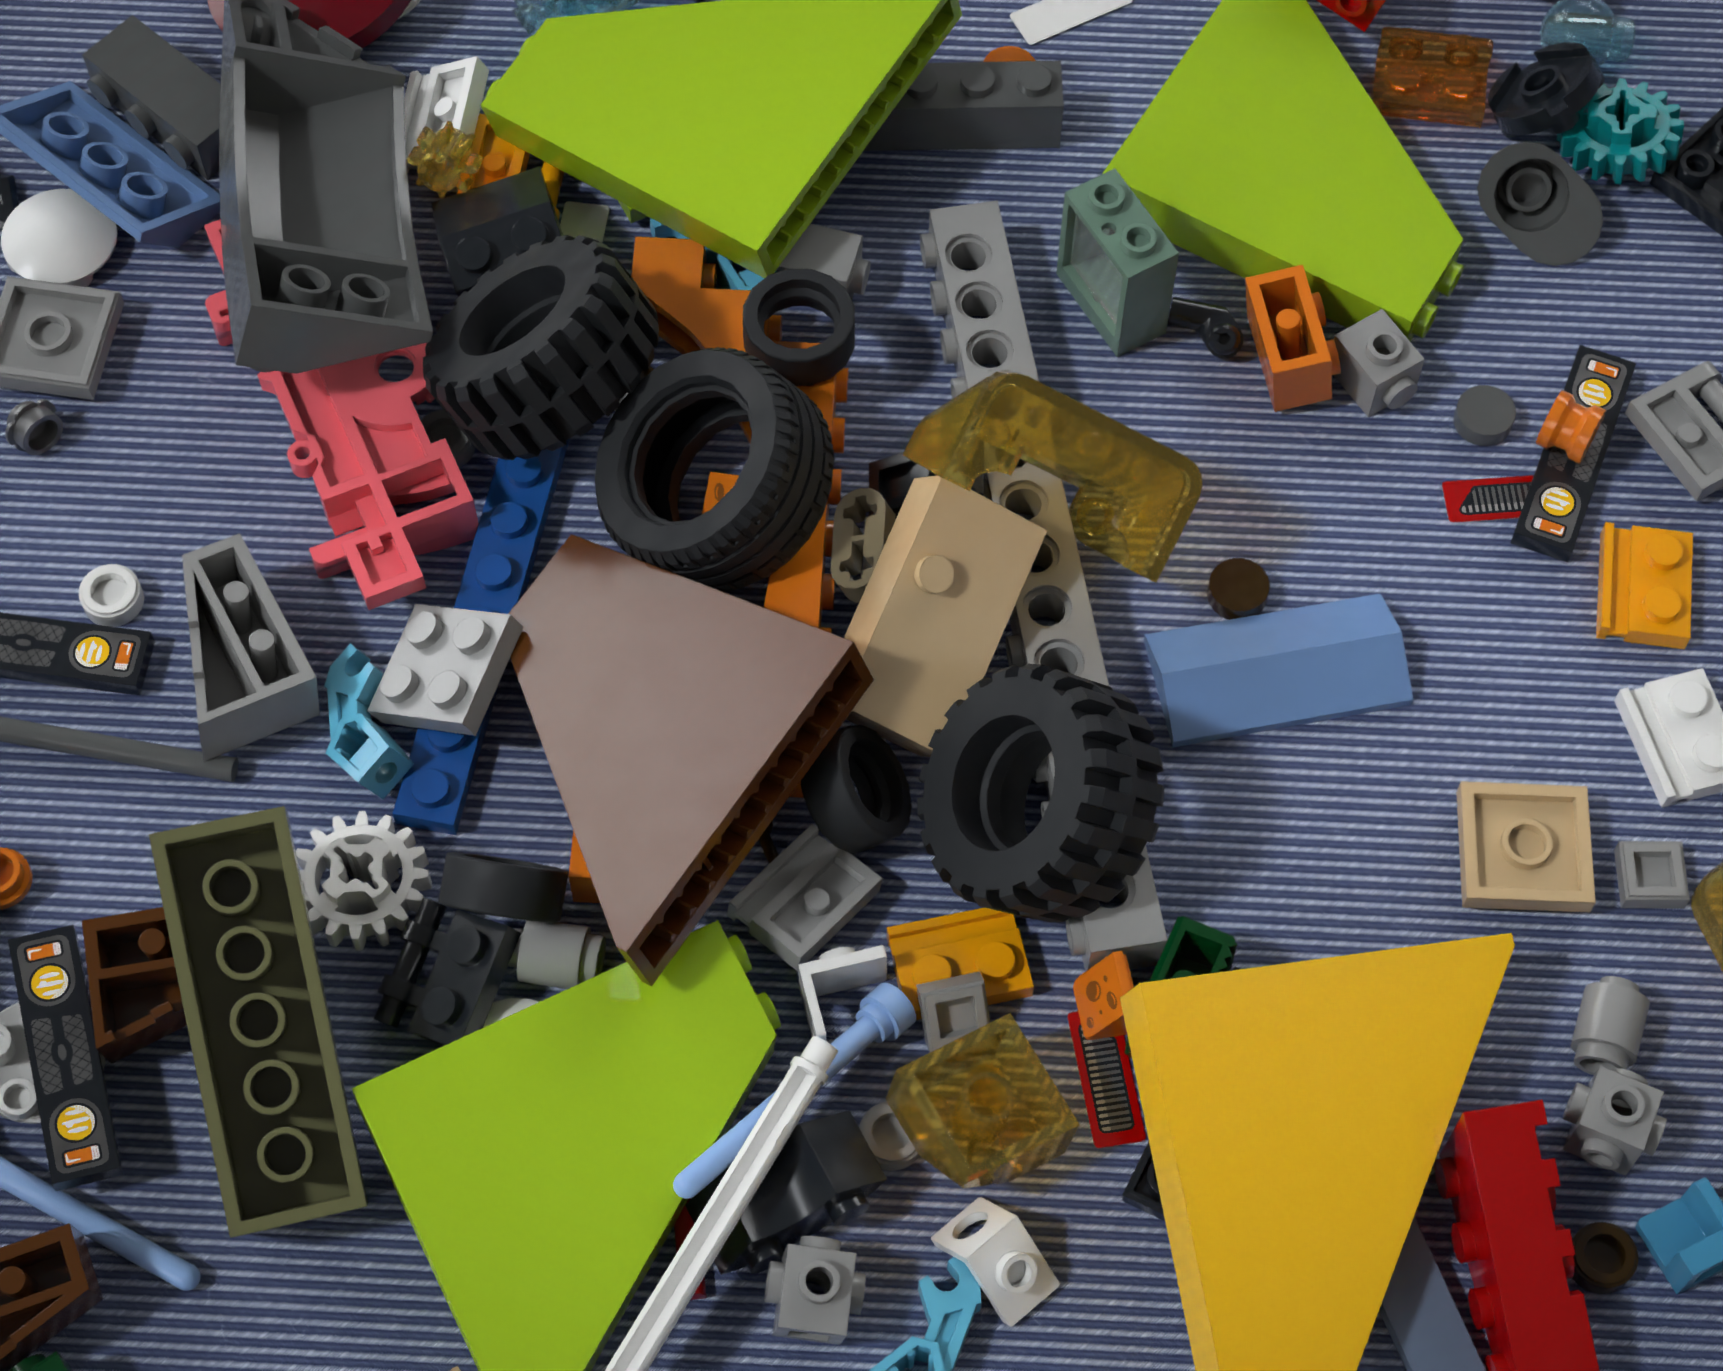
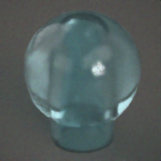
[1540,0,1635,66]

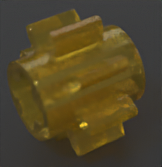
[407,121,484,198]

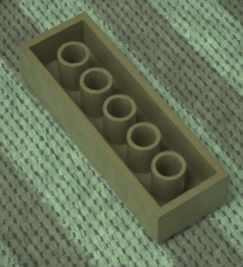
[148,806,368,1238]

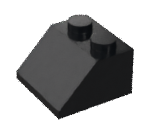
[431,166,564,297]

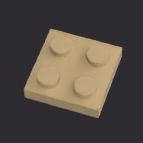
[1456,781,1596,913]

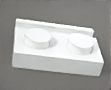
[404,56,489,173]
[1614,668,1723,808]

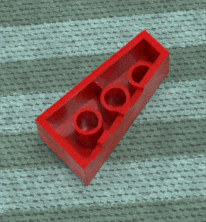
[1434,1099,1600,1371]

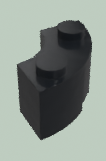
[685,1110,887,1275]

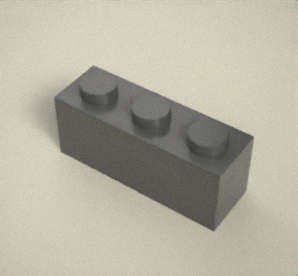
[82,15,221,180]

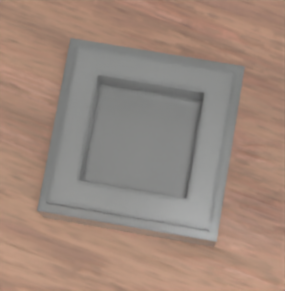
[1614,841,1690,909]
[916,971,993,1053]

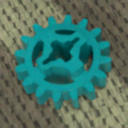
[1557,78,1684,184]

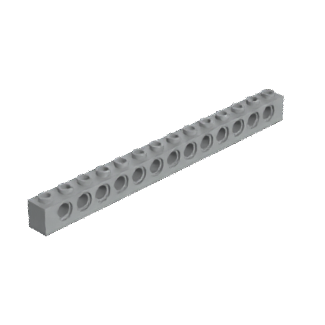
[920,200,1168,972]

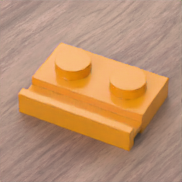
[1596,522,1693,650]
[886,908,1034,1020]

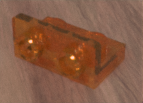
[1371,27,1494,128]

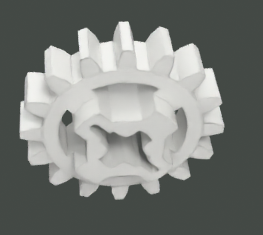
[296,811,432,951]

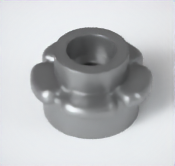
[5,399,63,455]

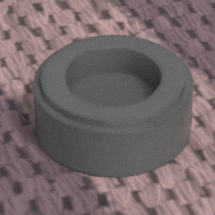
[1453,385,1516,446]

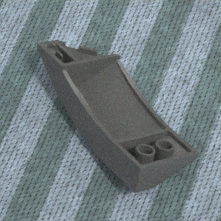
[219,0,433,374]

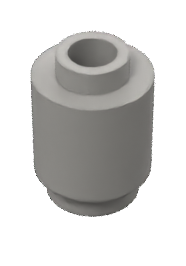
[508,920,606,989]
[1571,976,1650,1075]

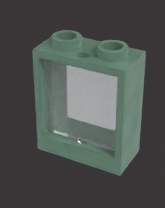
[1056,168,1179,357]

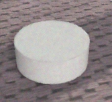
[79,564,144,627]

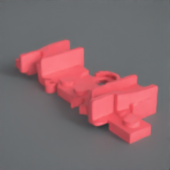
[204,219,479,610]

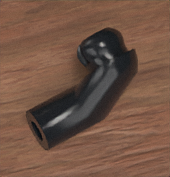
[1168,297,1243,358]

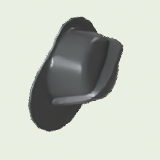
[1477,141,1603,266]

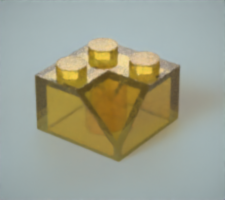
[886,1013,1080,1189]

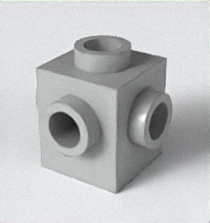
[1562,1066,1667,1176]
[764,1236,866,1345]

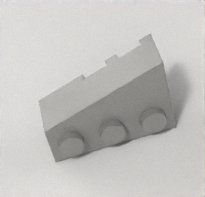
[182,533,320,762]

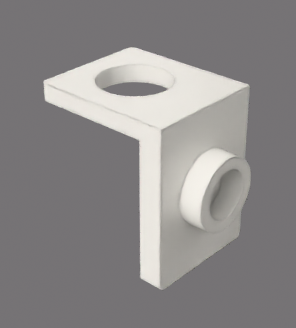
[798,945,887,1041]
[931,1197,1060,1327]

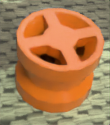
[1535,390,1606,464]

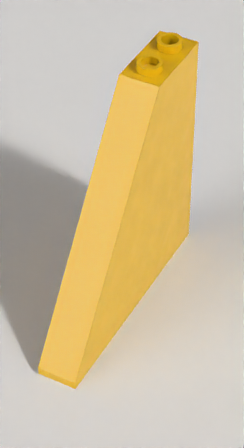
[1120,933,1515,1371]

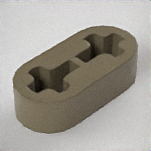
[831,488,896,603]

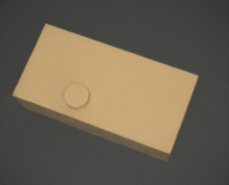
[844,475,1048,757]

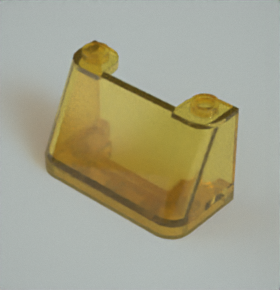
[902,370,1203,583]

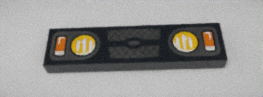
[1510,345,1636,563]
[0,612,155,696]
[8,925,123,1191]

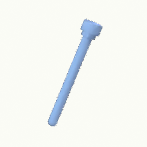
[673,983,916,1199]
[0,1156,201,1291]

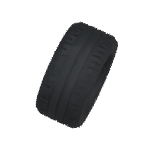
[595,347,834,592]

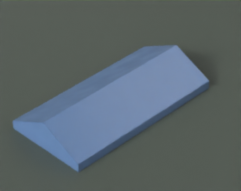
[0,81,220,248]
[1144,593,1414,747]

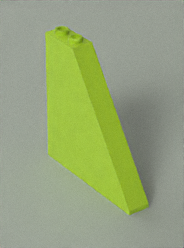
[480,0,962,278]
[1102,0,1464,342]
[351,920,781,1371]

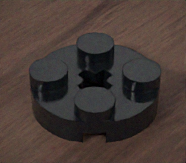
[1488,42,1605,138]

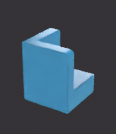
[1635,1177,1723,1295]

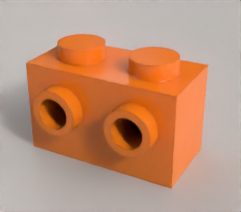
[1245,265,1341,412]

